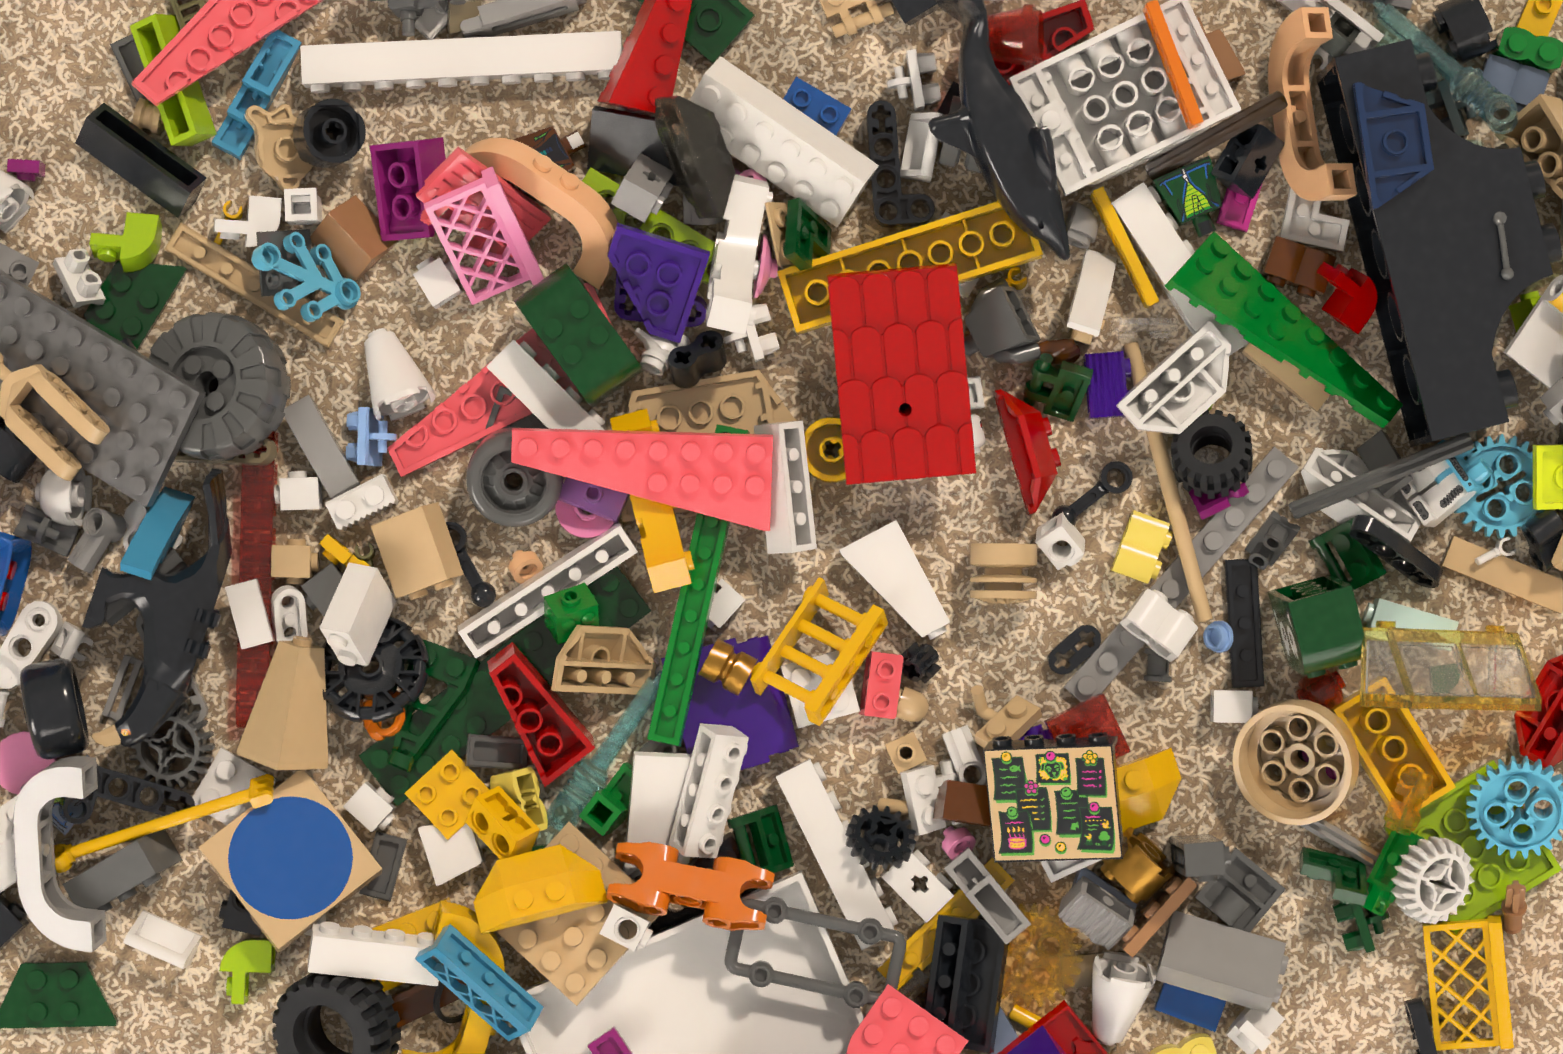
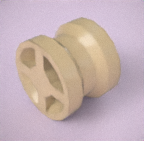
[133,98,163,135]

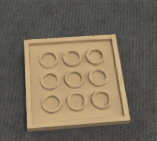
[496,822,658,1006]

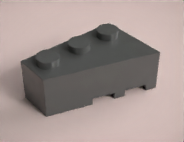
[62,829,182,912]

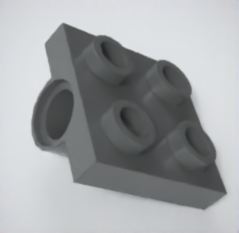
[1194,847,1285,932]

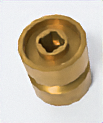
[698,638,758,696]

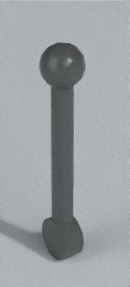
[1493,211,1514,280]

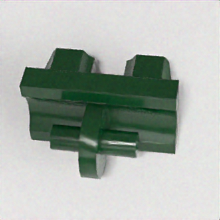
[1332,902,1390,953]

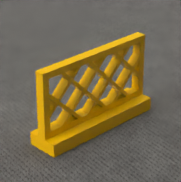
[1423,915,1514,1051]

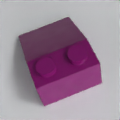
[370,137,446,241]

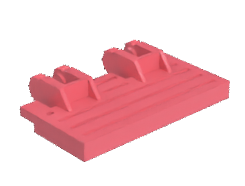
[416,147,552,267]

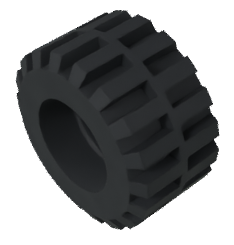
[1171,410,1253,499]

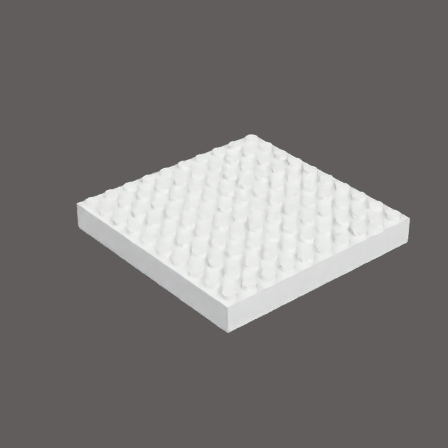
[519,870,864,1054]

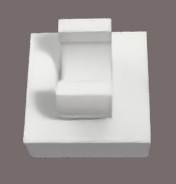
[50,621,94,661]

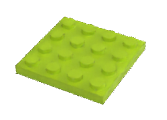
[1383,760,1562,934]

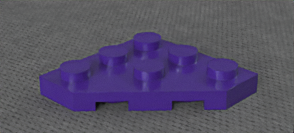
[607,223,710,343]

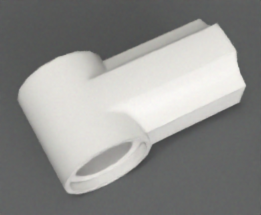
[942,725,986,785]

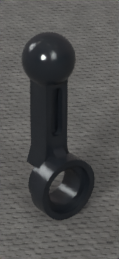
[1052,461,1133,526]
[446,522,496,607]

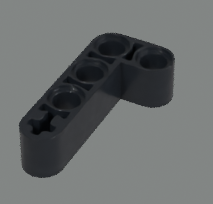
[866,100,935,228]
[58,766,195,824]

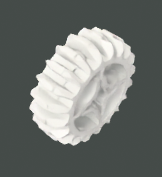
[1391,836,1475,924]

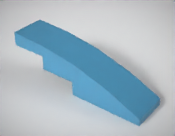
[212,30,302,160]
[120,487,195,580]

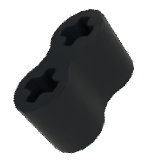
[668,330,727,388]
[1521,510,1563,572]

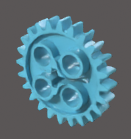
[1454,434,1545,539]
[1466,756,1563,859]

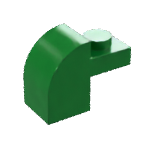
[579,762,633,836]

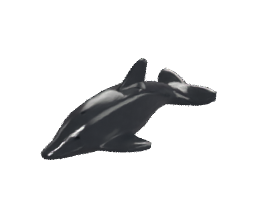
[928,0,1070,261]

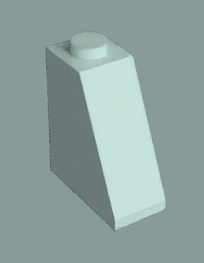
[1363,598,1459,653]

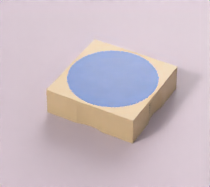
[199,770,382,953]

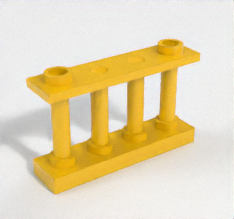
[750,577,888,726]

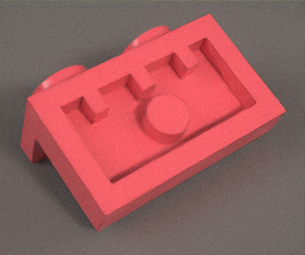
[859,651,904,719]

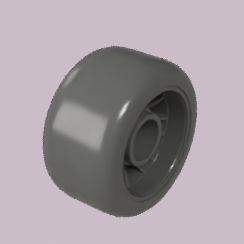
[466,427,564,527]

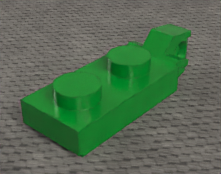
[1362,824,1425,916]

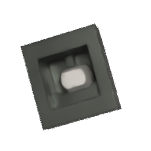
[1313,12,1361,70]

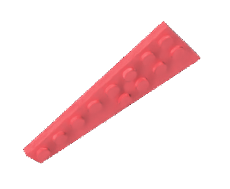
[387,282,613,477]
[511,428,773,531]

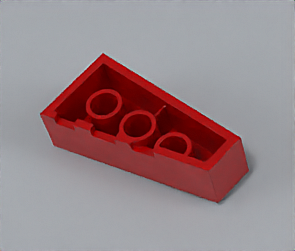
[597,0,692,116]
[960,0,1095,85]

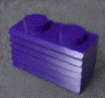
[1083,351,1131,420]

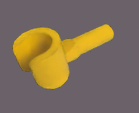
[213,200,243,245]

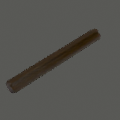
[1145,91,1288,180]

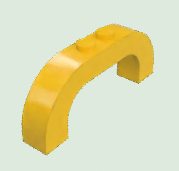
[400,901,505,1054]

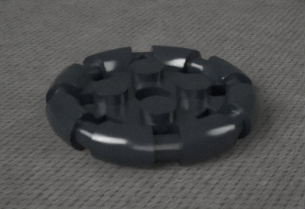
[322,617,429,723]

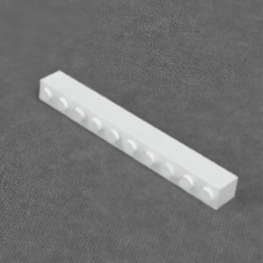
[300,31,623,93]

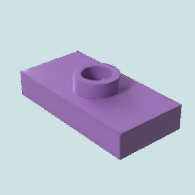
[558,477,629,523]

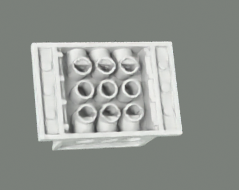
[1008,0,1242,196]

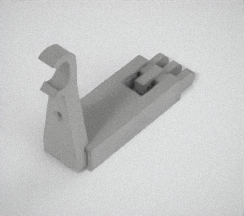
[460,0,587,38]

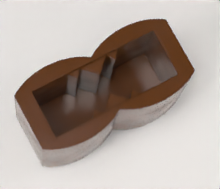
[1260,236,1337,299]

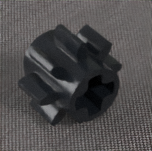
[901,642,941,684]

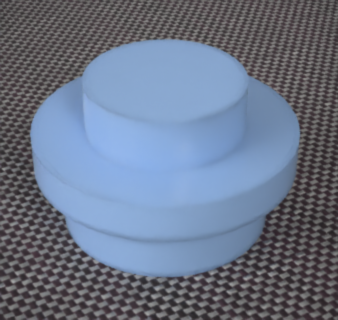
[1203,621,1233,653]

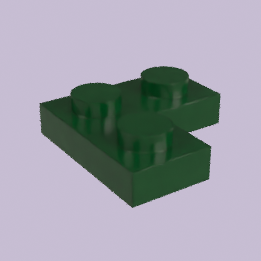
[783,198,832,271]
[1299,847,1367,906]

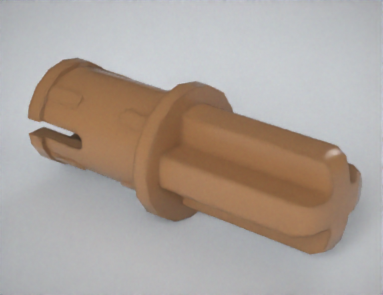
[1501,880,1527,934]

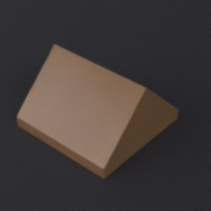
[310,195,399,282]

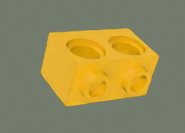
[465,786,540,859]

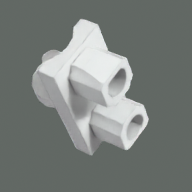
[887,49,941,111]
[53,249,106,308]
[724,304,780,363]

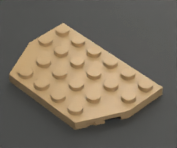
[621,369,812,523]

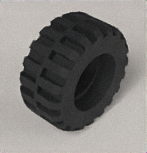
[272,973,401,1054]

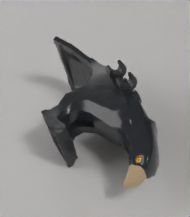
[82,469,232,747]

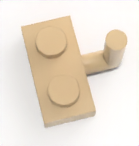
[971,685,1042,748]

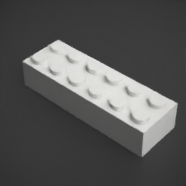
[679,56,879,227]

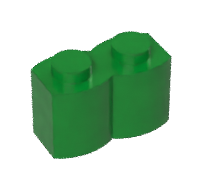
[1492,27,1563,74]

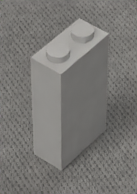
[1156,911,1289,1013]

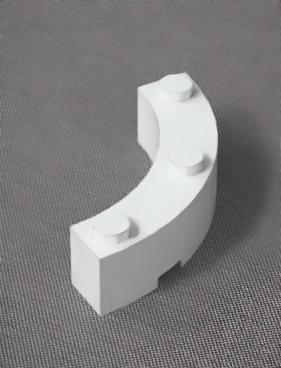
[706,173,773,335]

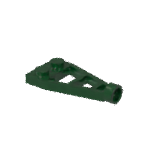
[387,639,480,772]

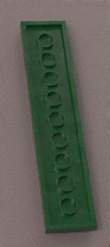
[359,566,652,807]

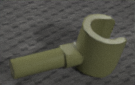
[355,542,375,567]

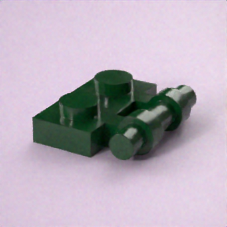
[1023,353,1093,422]

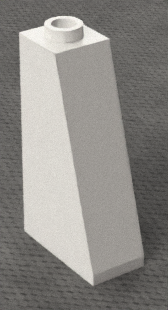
[839,520,950,640]

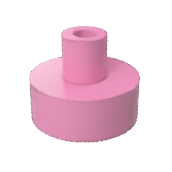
[942,826,976,860]

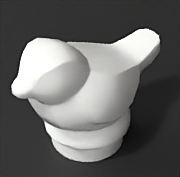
[634,328,690,376]

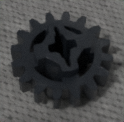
[845,805,916,872]

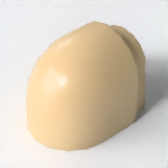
[896,686,929,723]

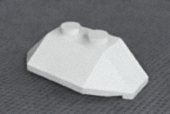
[1116,321,1231,435]
[1301,448,1421,543]

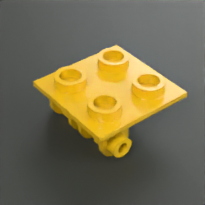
[404,750,490,840]

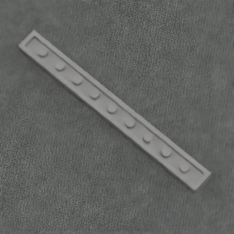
[1064,446,1299,708]

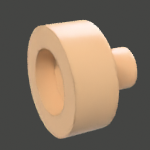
[508,550,543,583]

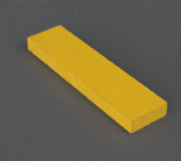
[1090,186,1159,308]

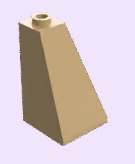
[237,636,328,770]

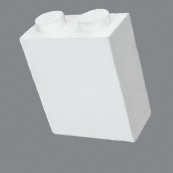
[319,562,396,666]

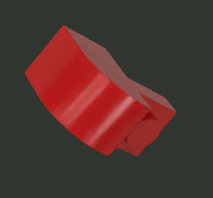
[1317,262,1377,334]

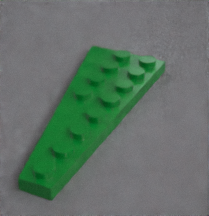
[1164,231,1403,428]

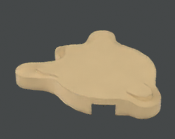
[244,104,315,192]

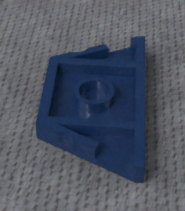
[1353,82,1434,210]

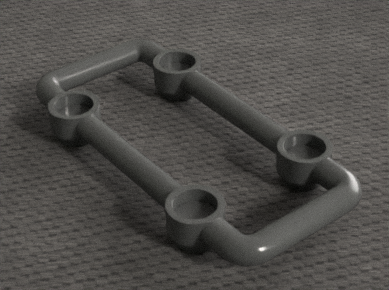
[725,897,906,1008]

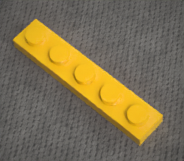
[877,857,1015,992]

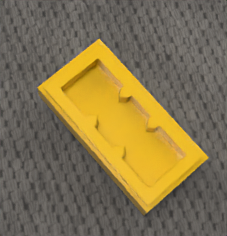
[1516,0,1563,37]

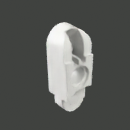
[0,601,63,689]

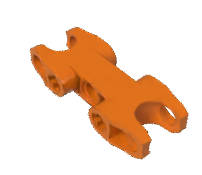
[606,842,775,931]

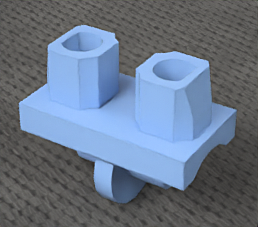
[346,407,397,466]

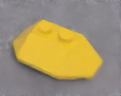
[1116,748,1181,833]
[473,844,608,934]

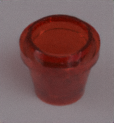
[987,4,1044,69]

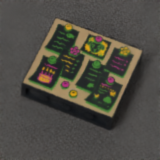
[983,732,1128,862]

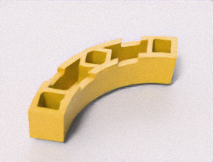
[610,409,695,593]

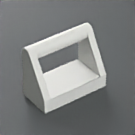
[900,112,943,183]
[124,910,203,969]

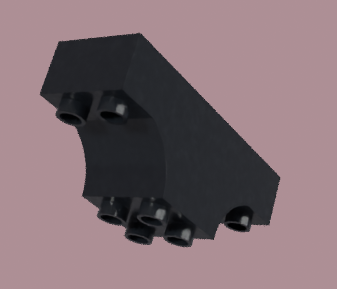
[1316,39,1562,447]

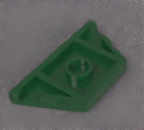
[84,261,188,351]
[0,961,118,1029]

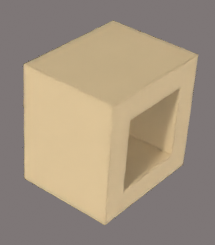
[884,731,927,774]

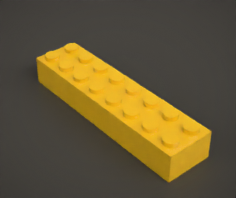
[777,201,1043,335]

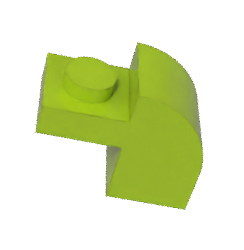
[89,212,163,272]
[219,938,276,1005]

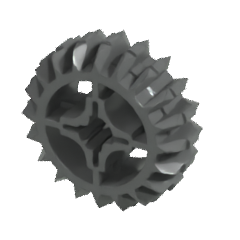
[128,704,216,788]

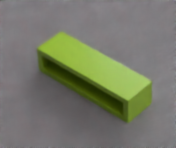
[130,13,217,146]

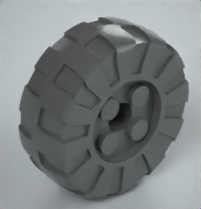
[149,312,291,461]

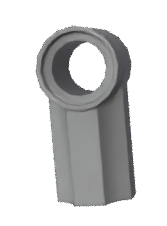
[67,507,126,573]

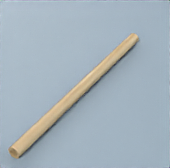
[1123,341,1213,623]

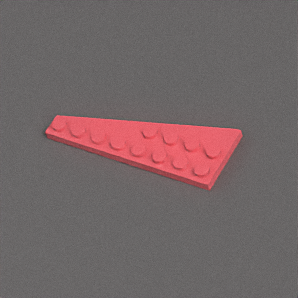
[132,0,323,106]

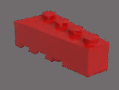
[487,642,595,787]

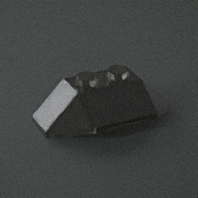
[655,96,736,219]

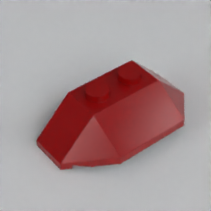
[993,389,1061,515]
[1514,654,1563,768]

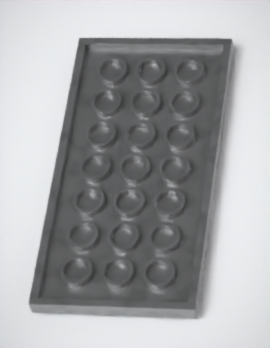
[0,270,206,507]

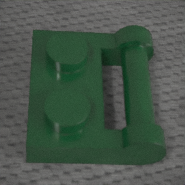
[1308,517,1387,590]
[727,804,794,873]

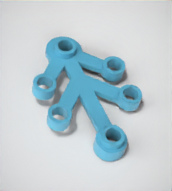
[252,232,361,322]

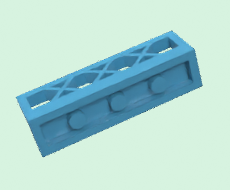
[415,924,544,1041]

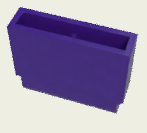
[661,635,799,770]

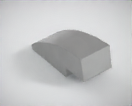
[284,395,360,499]
[943,847,1031,945]

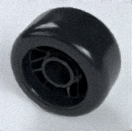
[20,658,89,759]

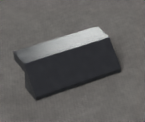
[925,914,1009,1053]

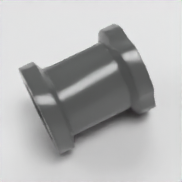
[1143,648,1172,682]

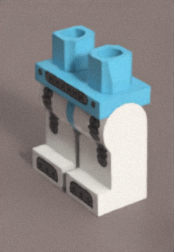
[1400,440,1493,527]

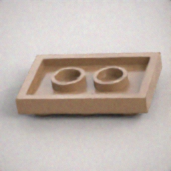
[1117,874,1198,958]

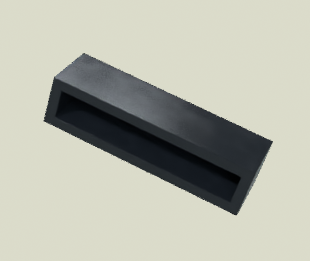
[75,103,207,218]

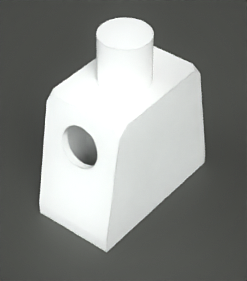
[418,824,488,886]

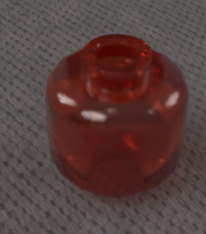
[1295,669,1346,710]

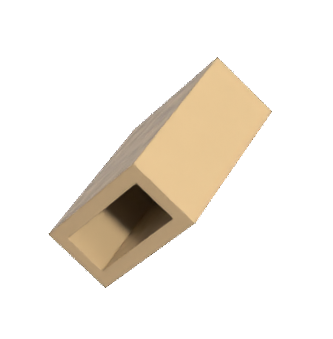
[371,502,464,601]

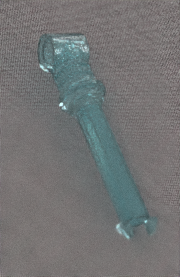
[1373,0,1519,134]
[547,670,662,831]

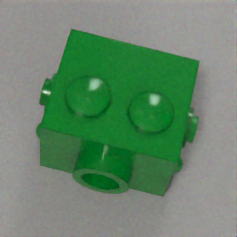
[543,583,599,644]

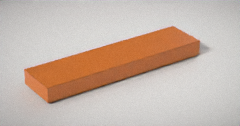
[1142,0,1204,130]

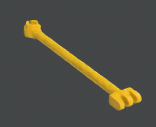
[54,774,274,873]

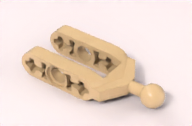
[0,352,110,481]

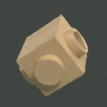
[271,539,320,584]

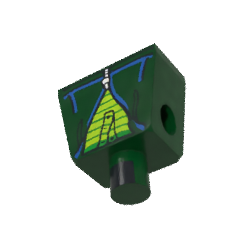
[1150,156,1222,238]

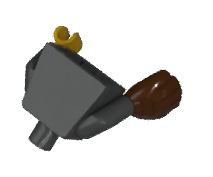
[964,267,1080,366]

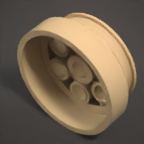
[1232,699,1359,825]

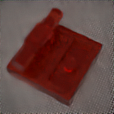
[1044,693,1131,759]

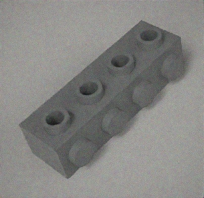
[1170,834,1231,882]

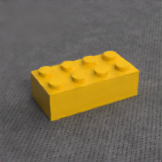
[1329,676,1456,821]

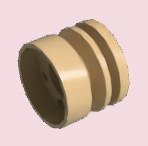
[970,543,1037,604]

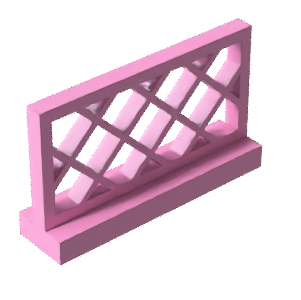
[423,166,544,305]

